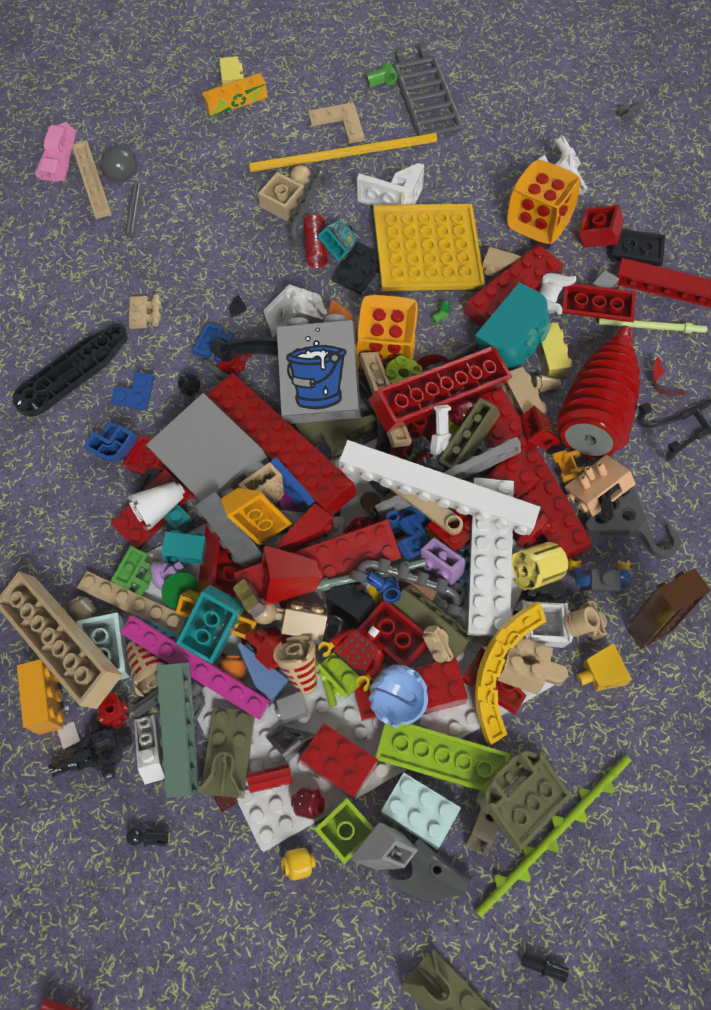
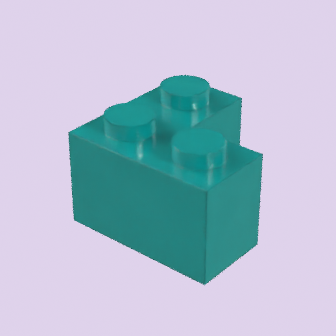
[161,530,207,568]

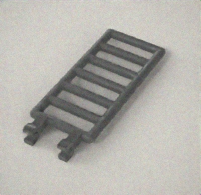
[393,42,464,136]

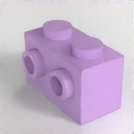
[420,538,465,586]

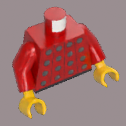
[318,624,384,691]

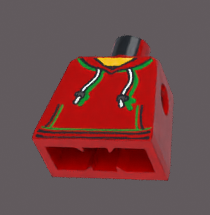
[520,405,561,450]

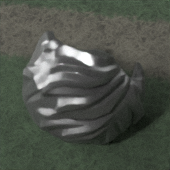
[320,615,351,643]

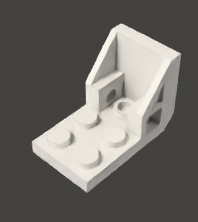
[357,163,424,206]

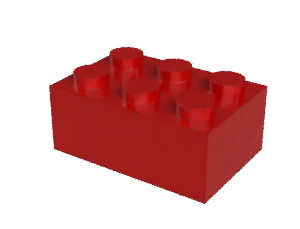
[358,600,428,667]
[299,723,378,800]

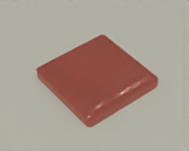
[213,796,238,812]

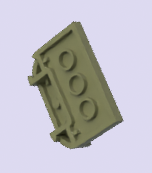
[477,751,572,852]

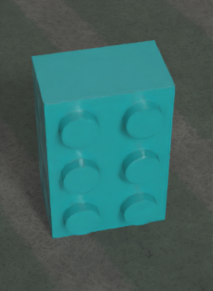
[176,585,245,664]

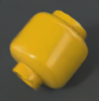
[281,848,315,881]

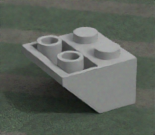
[351,822,418,870]

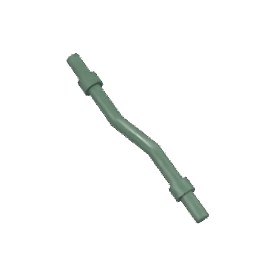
[312,559,426,592]

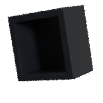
[325,583,374,629]

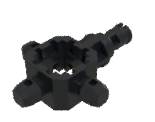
[48,721,133,780]

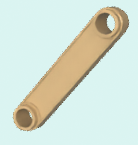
[389,487,463,535]

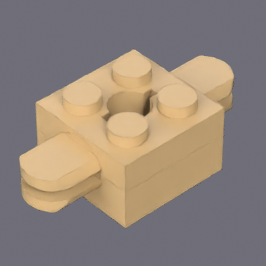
[484,638,568,695]

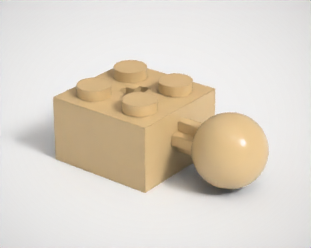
[258,165,311,221]
[252,598,327,641]

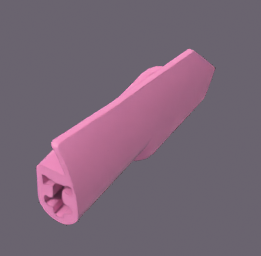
[35,122,76,181]

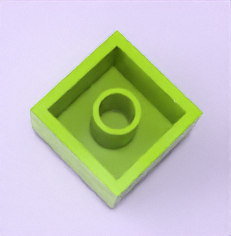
[314,798,373,864]

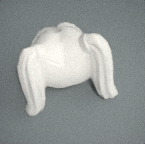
[539,273,576,314]

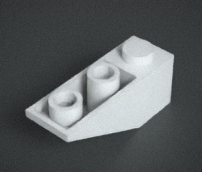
[134,714,165,784]

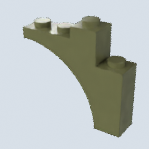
[292,414,377,457]

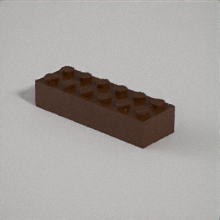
[627,568,711,649]

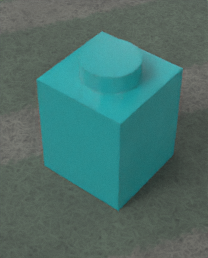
[163,504,194,534]

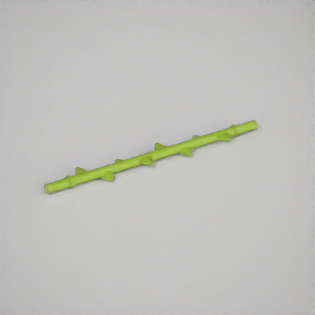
[475,755,631,918]

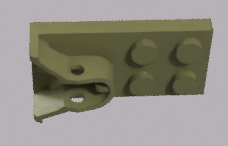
[198,707,255,799]
[401,948,491,1010]

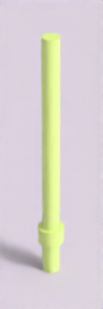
[598,318,707,334]

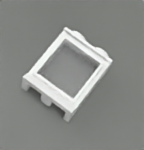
[515,599,573,648]

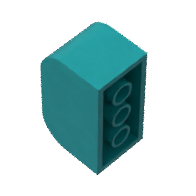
[475,282,551,368]

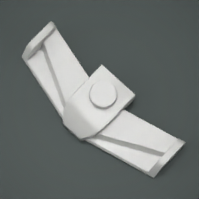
[430,404,452,464]

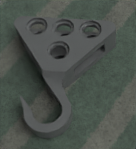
[584,486,680,559]

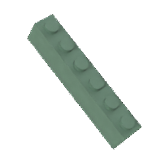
[156,662,199,798]

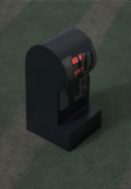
[525,580,565,602]

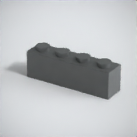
[195,487,263,568]

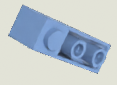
[237,642,289,704]

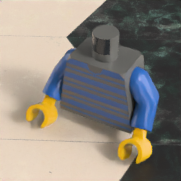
[568,558,630,593]

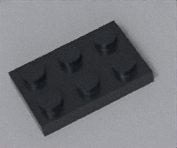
[610,229,666,266]
[332,242,379,295]

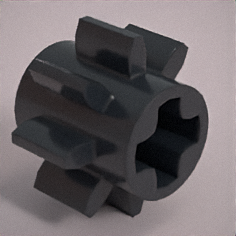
[178,372,200,396]

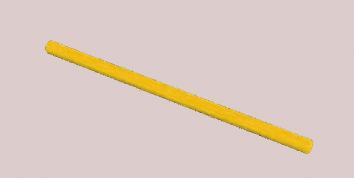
[249,133,437,172]

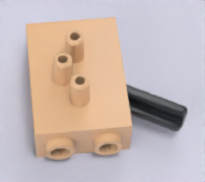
[565,455,636,521]

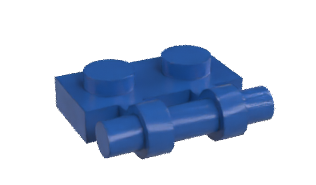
[192,323,235,363]

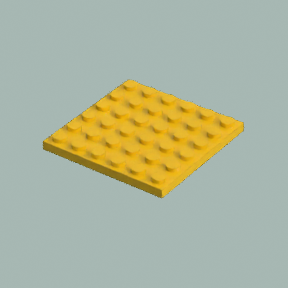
[373,204,485,291]

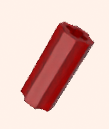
[246,764,293,793]

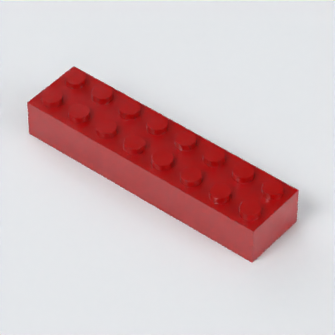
[368,346,512,433]
[234,518,401,599]

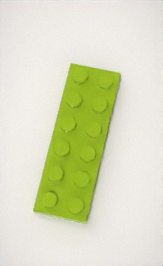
[375,723,510,791]

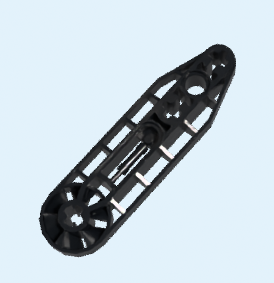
[13,324,128,417]

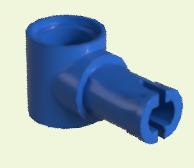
[365,569,401,603]

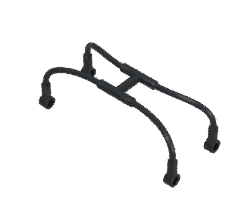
[637,399,711,462]

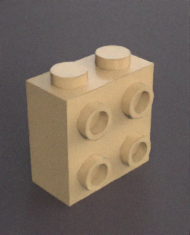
[238,462,284,503]

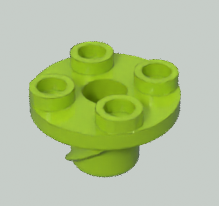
[385,355,422,385]

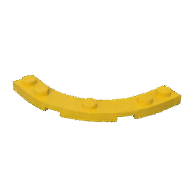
[475,602,547,745]

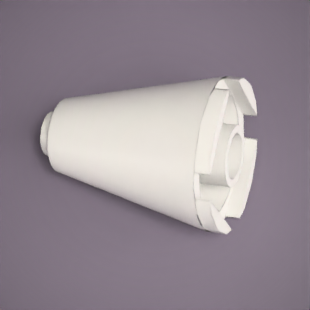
[127,482,185,531]

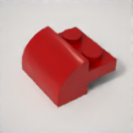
[245,627,293,670]

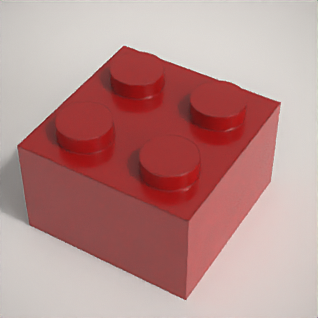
[579,204,624,248]
[415,658,468,714]

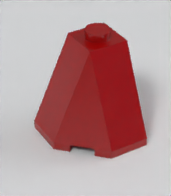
[262,546,322,605]

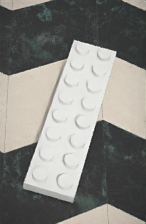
[467,478,514,637]

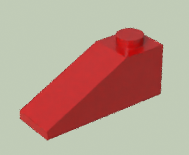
[275,503,334,552]

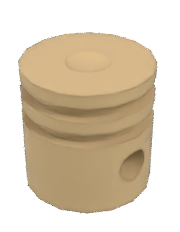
[565,607,600,637]

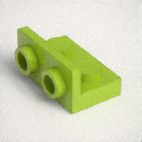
[316,653,364,699]

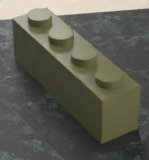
[438,398,500,470]
[393,584,475,658]

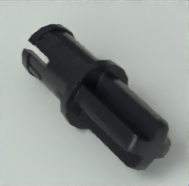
[521,952,569,983]

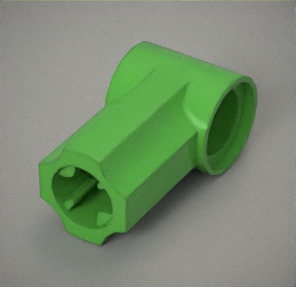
[365,63,398,88]

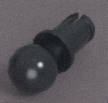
[126,828,169,847]

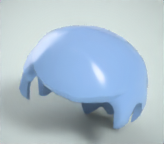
[369,665,428,728]

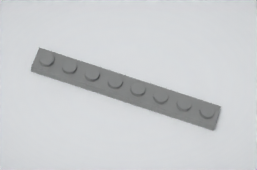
[375,437,521,520]

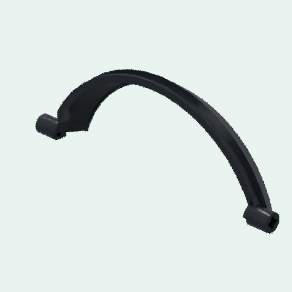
[209,338,391,496]

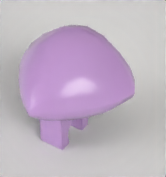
[150,561,184,591]

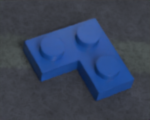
[111,372,155,411]
[397,514,430,561]

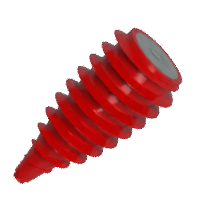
[557,325,640,459]

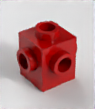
[97,692,130,728]

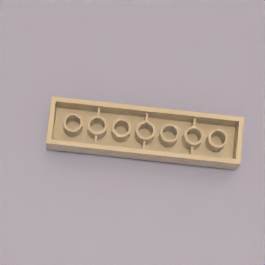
[0,572,122,709]

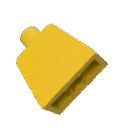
[576,644,632,691]

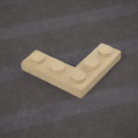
[308,102,365,144]

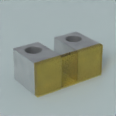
[233,579,267,618]

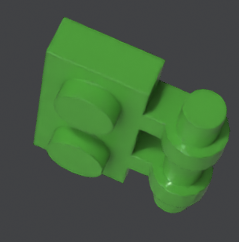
[111,546,160,596]

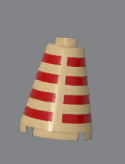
[273,635,317,695]
[126,640,168,697]

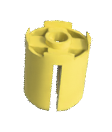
[512,542,569,590]

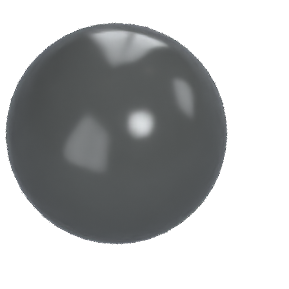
[100,146,137,182]

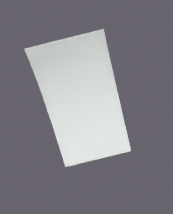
[57,706,80,749]

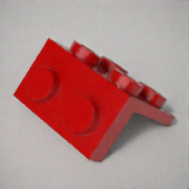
[513,495,554,549]

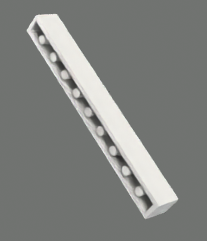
[339,440,540,535]

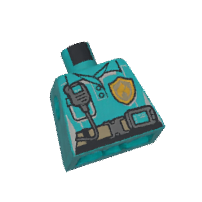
[317,220,357,261]

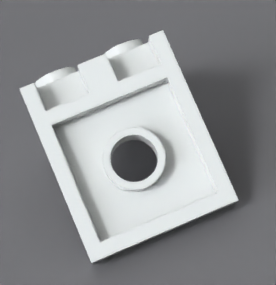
[263,285,327,339]

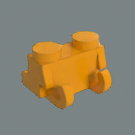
[552,450,585,485]

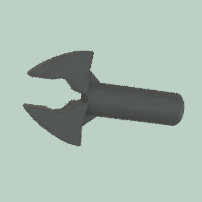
[617,101,645,120]

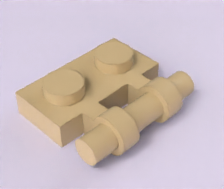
[129,294,161,329]

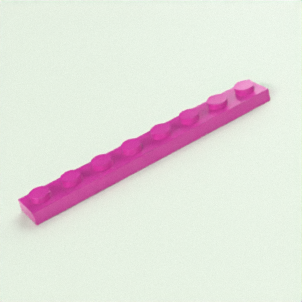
[121,615,272,720]

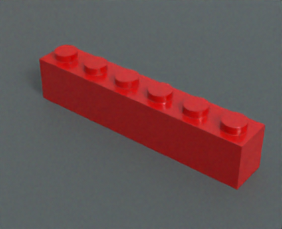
[616,258,711,308]

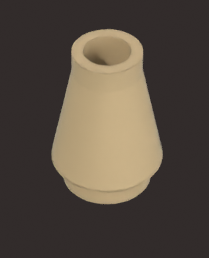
[532,374,561,392]

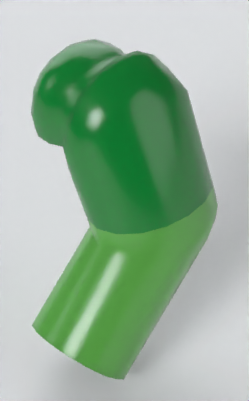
[431,300,450,324]

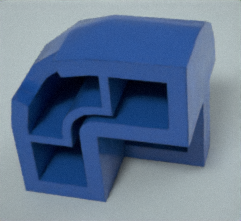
[83,421,139,462]

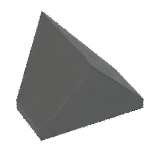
[266,724,316,763]

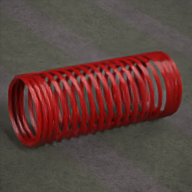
[303,215,328,268]

